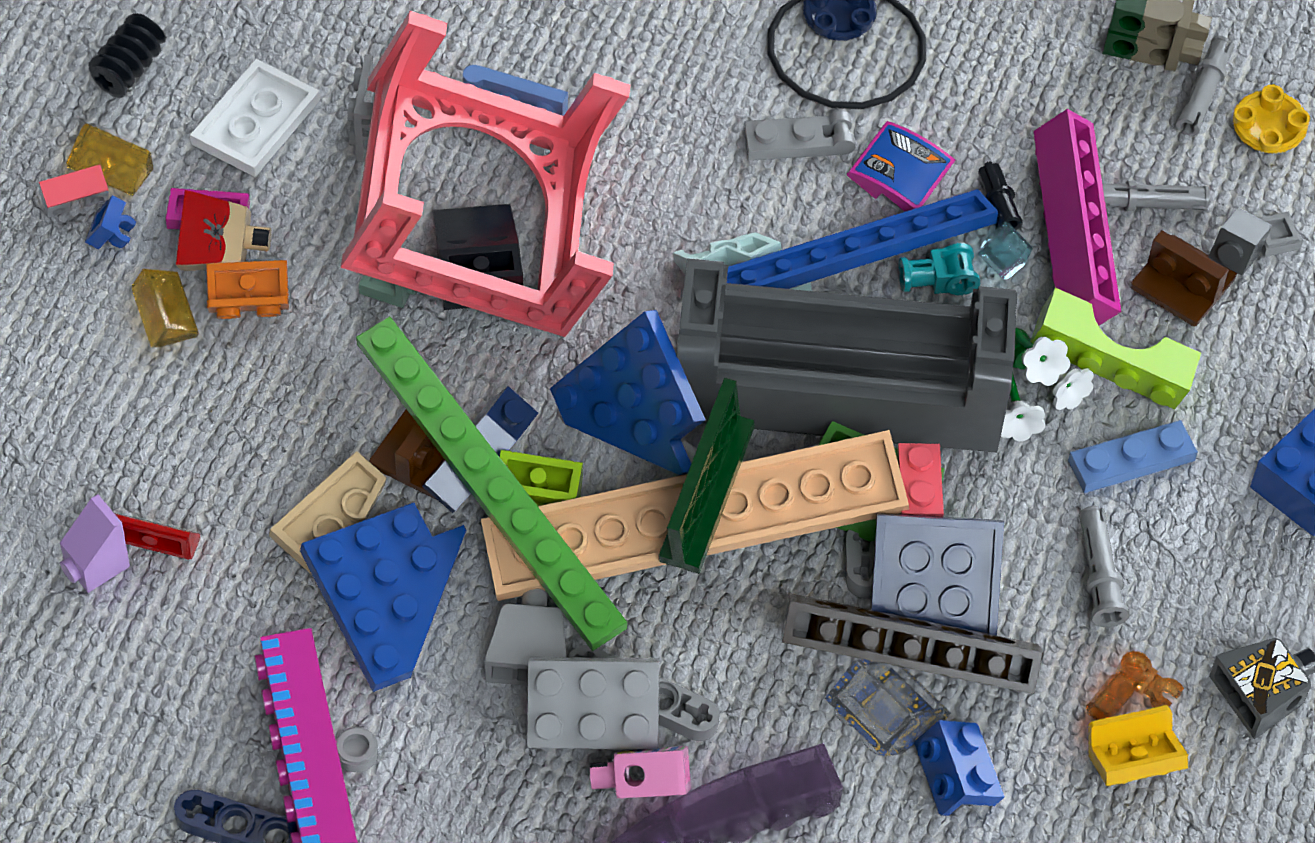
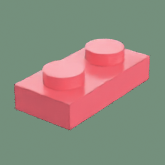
[897,443,944,517]

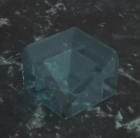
[978,221,1033,280]

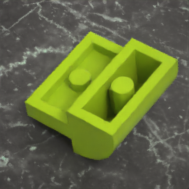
[500,450,583,506]

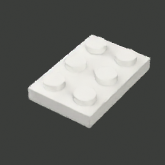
[190,59,320,177]

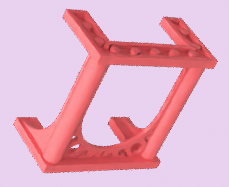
[341,11,630,337]

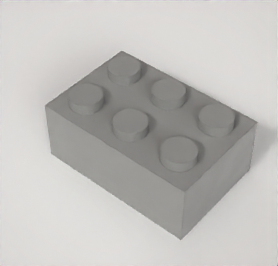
[527,657,660,750]

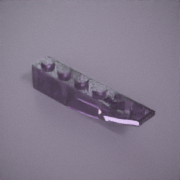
[611,743,843,843]

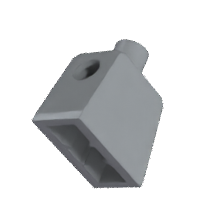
[485,589,566,686]

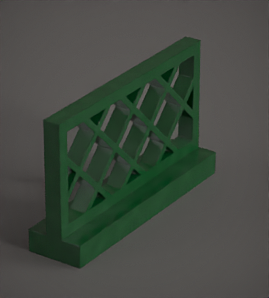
[659,377,755,574]

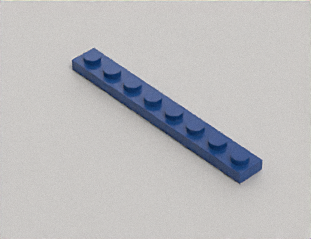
[727,189,998,289]

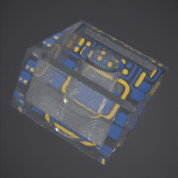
[825,659,951,757]

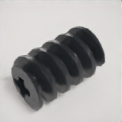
[89,13,167,98]

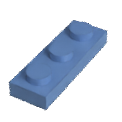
[1068,420,1198,493]

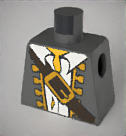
[1209,638,1315,739]

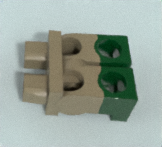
[1102,0,1212,72]

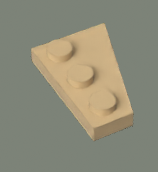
[269,451,387,575]

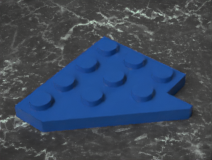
[549,310,706,475]
[300,502,466,692]

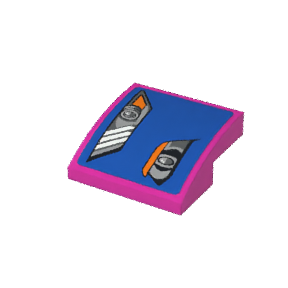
[846,121,956,212]

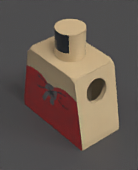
[176,190,272,271]

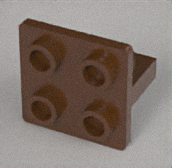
[1130,230,1237,327]
[369,409,443,500]

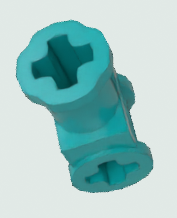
[898,243,981,296]

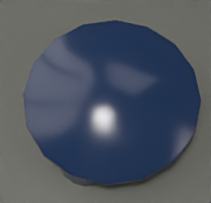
[803,0,877,41]

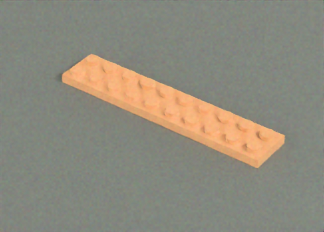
[481,430,909,601]

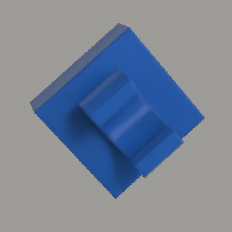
[85,195,136,250]

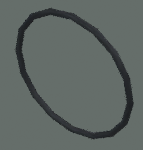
[767,0,926,109]

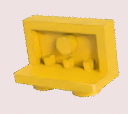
[1088,705,1188,786]

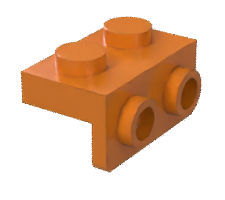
[206,260,289,319]

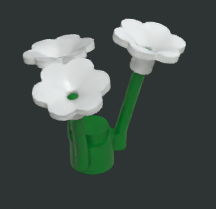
[1001,328,1094,441]

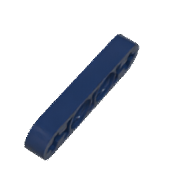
[174,789,298,843]

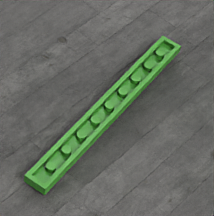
[356,317,627,651]

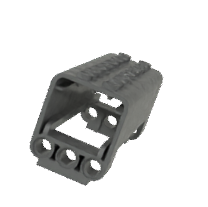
[677,258,1017,453]

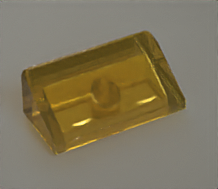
[66,124,153,196]
[132,269,199,348]

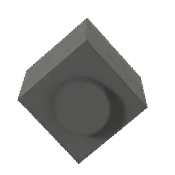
[1208,208,1272,276]

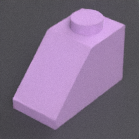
[60,494,130,593]

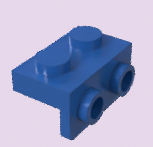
[915,720,1005,816]

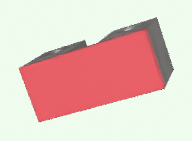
[39,165,108,218]

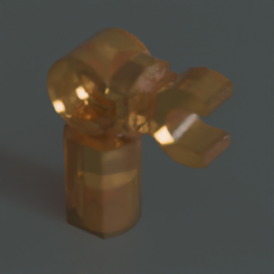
[1086,651,1184,720]

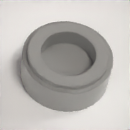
[336,727,378,773]

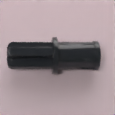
[978,161,1022,233]

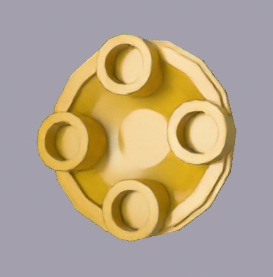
[1232,84,1310,153]

